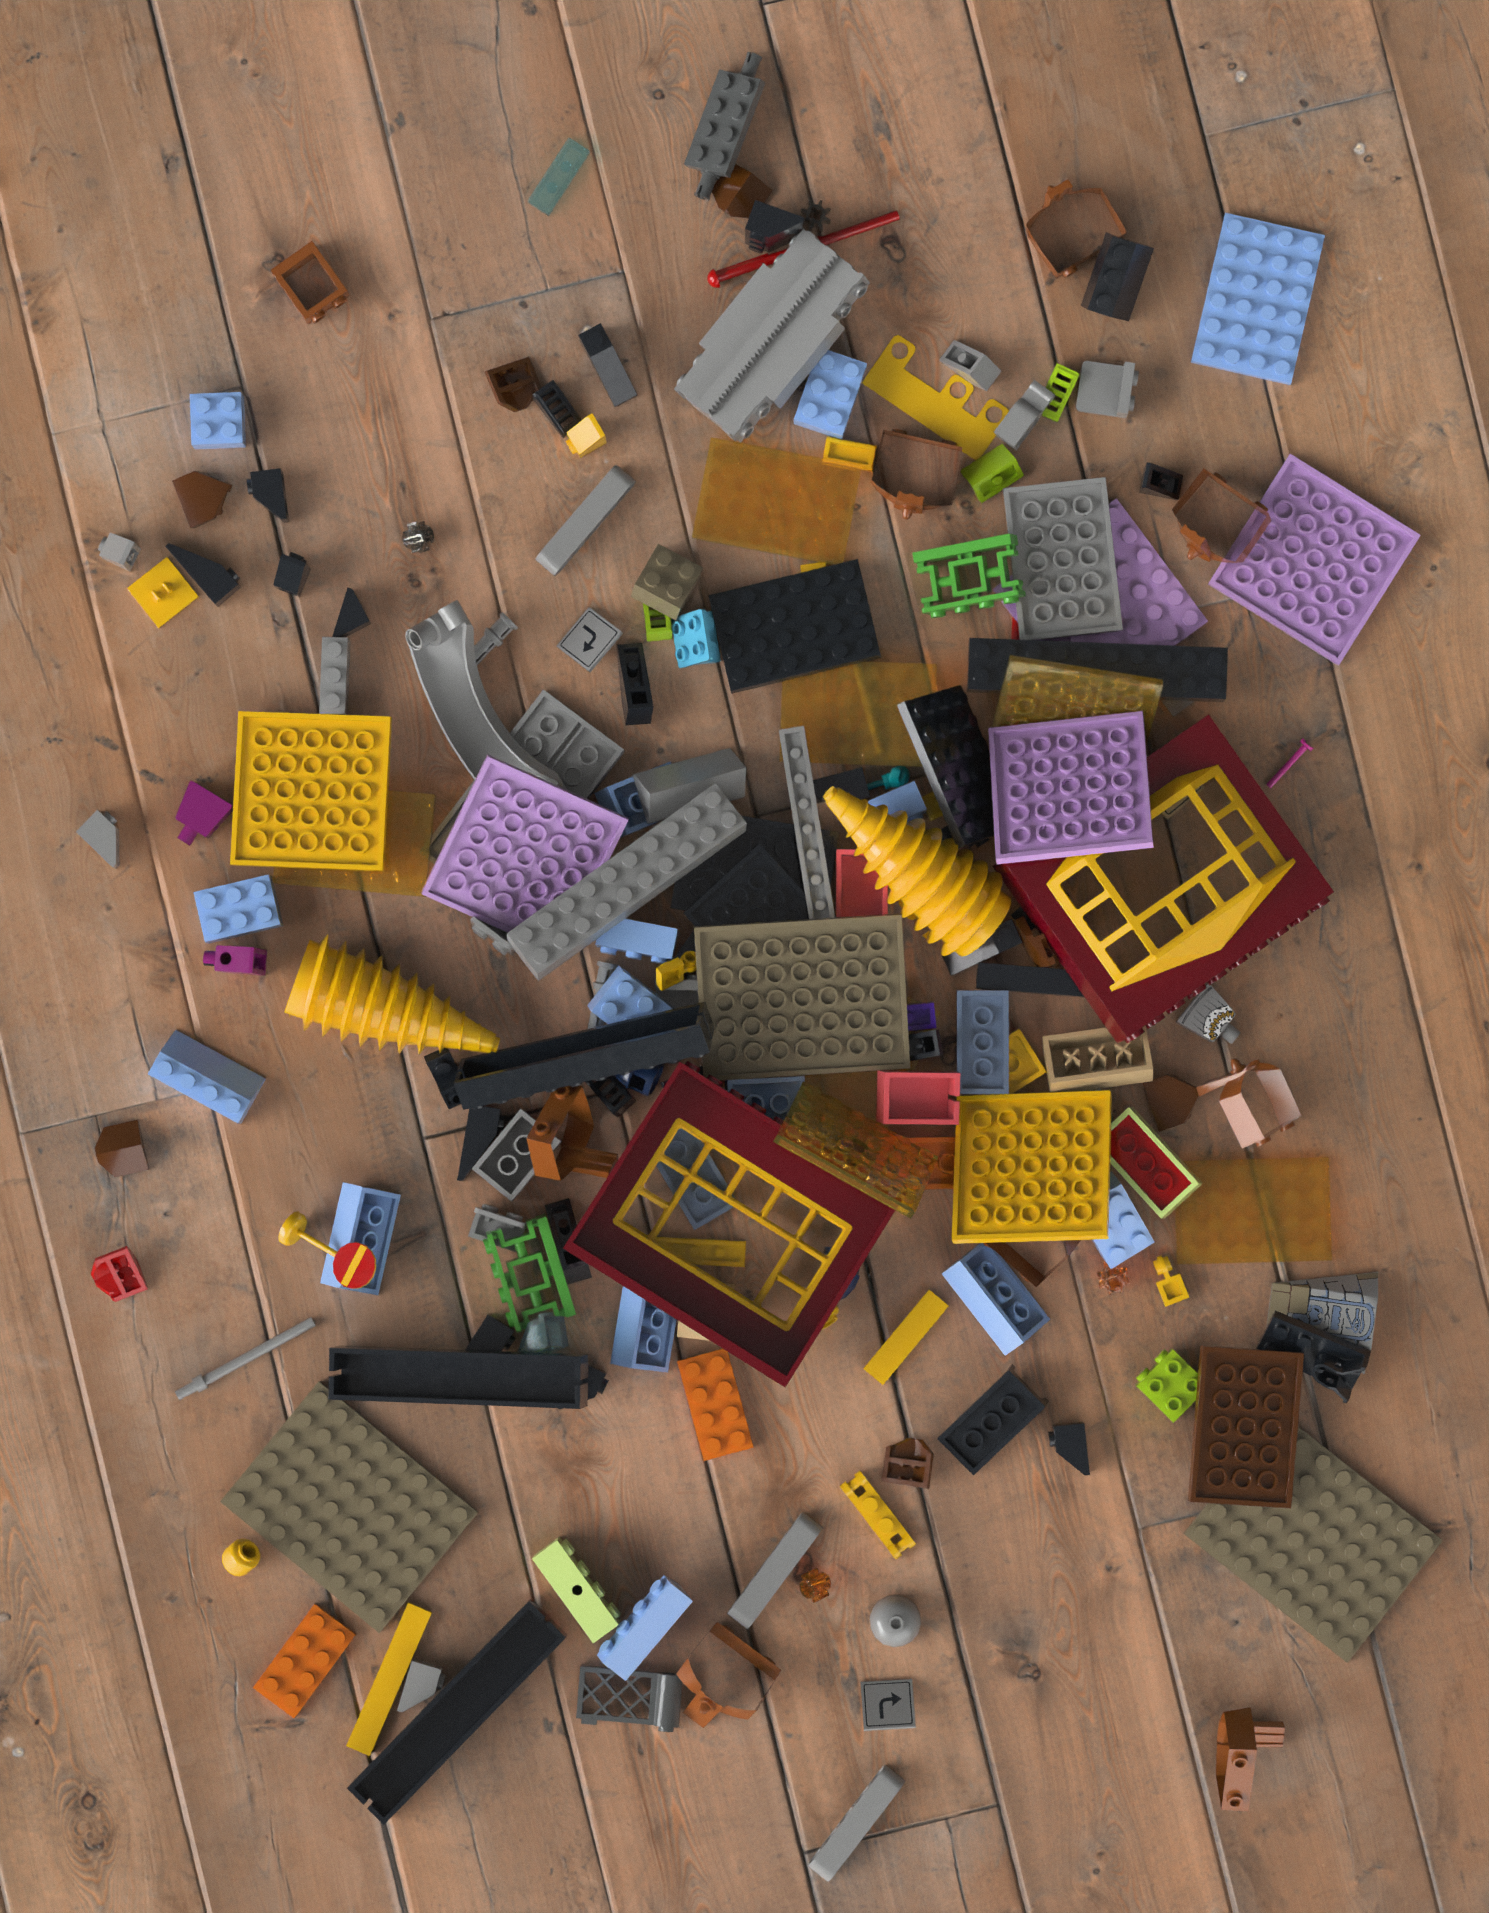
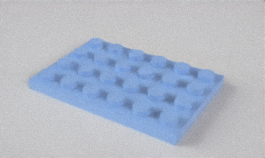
[1191,213,1325,385]

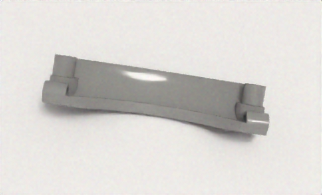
[405,600,567,790]

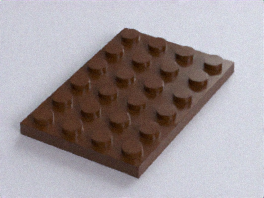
[1188,1345,1304,1508]

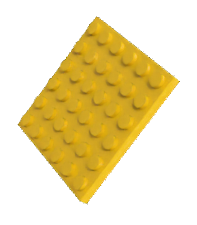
[230,711,392,871]
[952,1090,1112,1244]

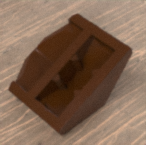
[712,164,773,219]
[485,357,542,412]
[95,1120,149,1177]
[881,1438,934,1489]

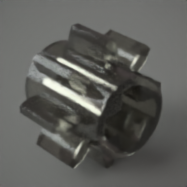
[801,200,831,232]
[402,521,434,553]

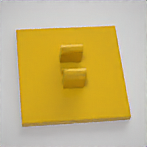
[127,557,199,628]

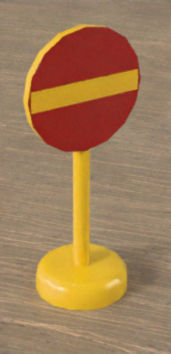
[279,1211,376,1289]

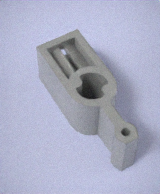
[994,380,1055,451]

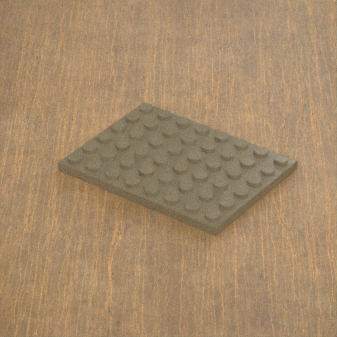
[694,913,910,1080]
[220,1381,478,1633]
[1183,1427,1443,1663]

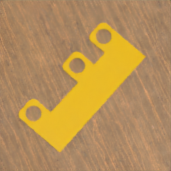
[862,335,1009,460]

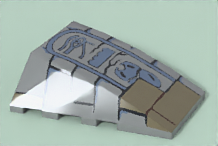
[1266,1272,1378,1374]

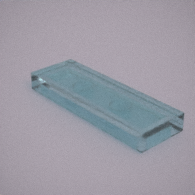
[527,138,590,216]

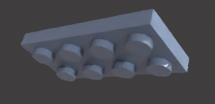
[957,990,1009,1094]
[656,1128,736,1230]

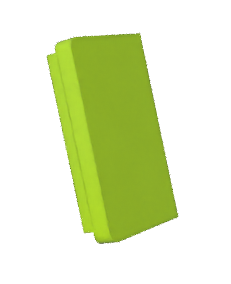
[960,444,1024,503]

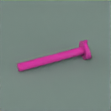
[1266,738,1314,789]

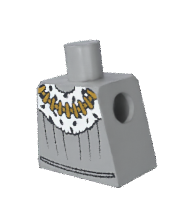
[1176,983,1241,1044]

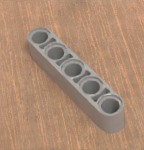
[535,465,636,576]
[727,1512,823,1629]
[808,1765,905,1882]

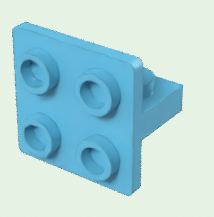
[671,609,721,668]

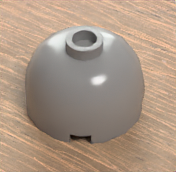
[869,1595,921,1647]

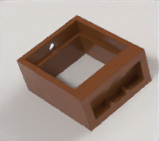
[270,241,349,324]

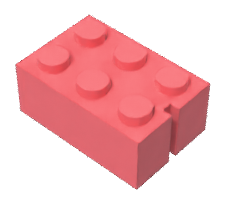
[836,849,888,917]
[876,1070,960,1125]

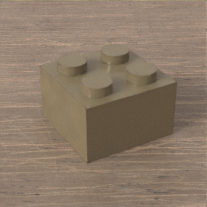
[631,544,703,620]

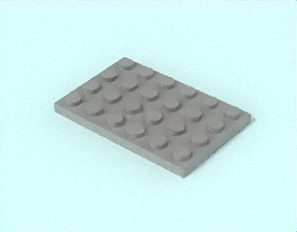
[1003,477,1123,640]

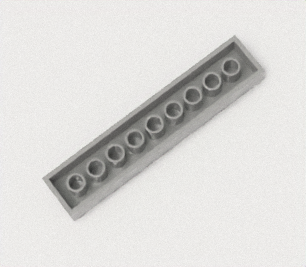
[507,783,747,981]

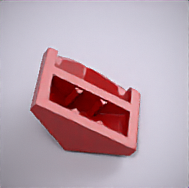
[91,1246,148,1302]

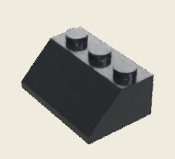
[745,200,804,254]
[1081,232,1154,321]

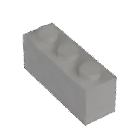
[319,637,350,715]

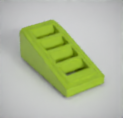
[1041,363,1080,422]
[643,603,672,642]

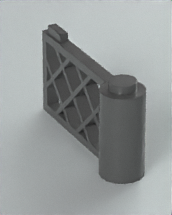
[576,1666,683,1732]

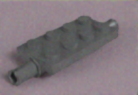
[684,52,765,201]

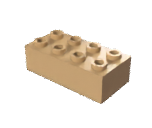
[1043,1026,1153,1092]

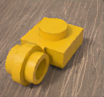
[656,951,697,991]
[1153,1255,1189,1307]

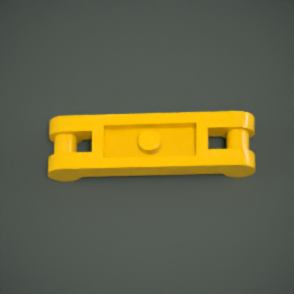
[840,1470,916,1560]

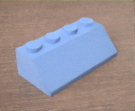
[148,1030,266,1124]
[320,1182,401,1295]
[942,1243,1050,1355]
[610,1286,677,1373]
[597,1575,693,1681]

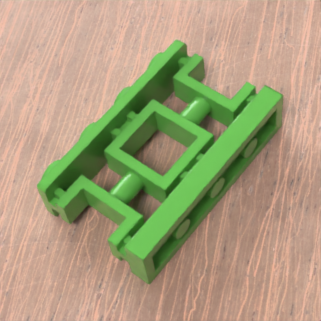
[912,533,1026,618]
[483,1213,576,1333]

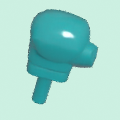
[867,766,910,790]

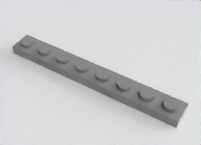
[779,726,835,919]

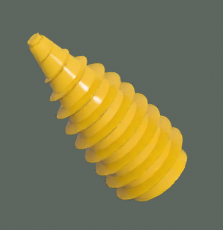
[823,786,1011,956]
[284,934,500,1055]

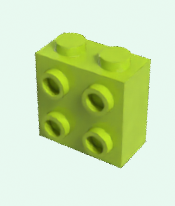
[1135,1349,1198,1423]

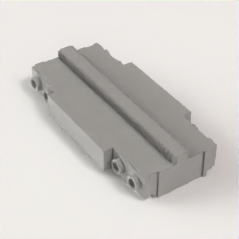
[674,229,870,443]

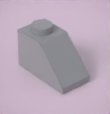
[940,340,1001,391]
[98,532,141,572]
[76,810,120,869]
[397,1659,446,1712]

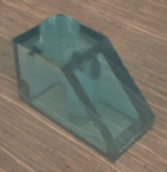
[517,1312,569,1353]

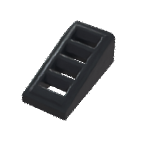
[532,380,582,438]
[586,1075,636,1117]

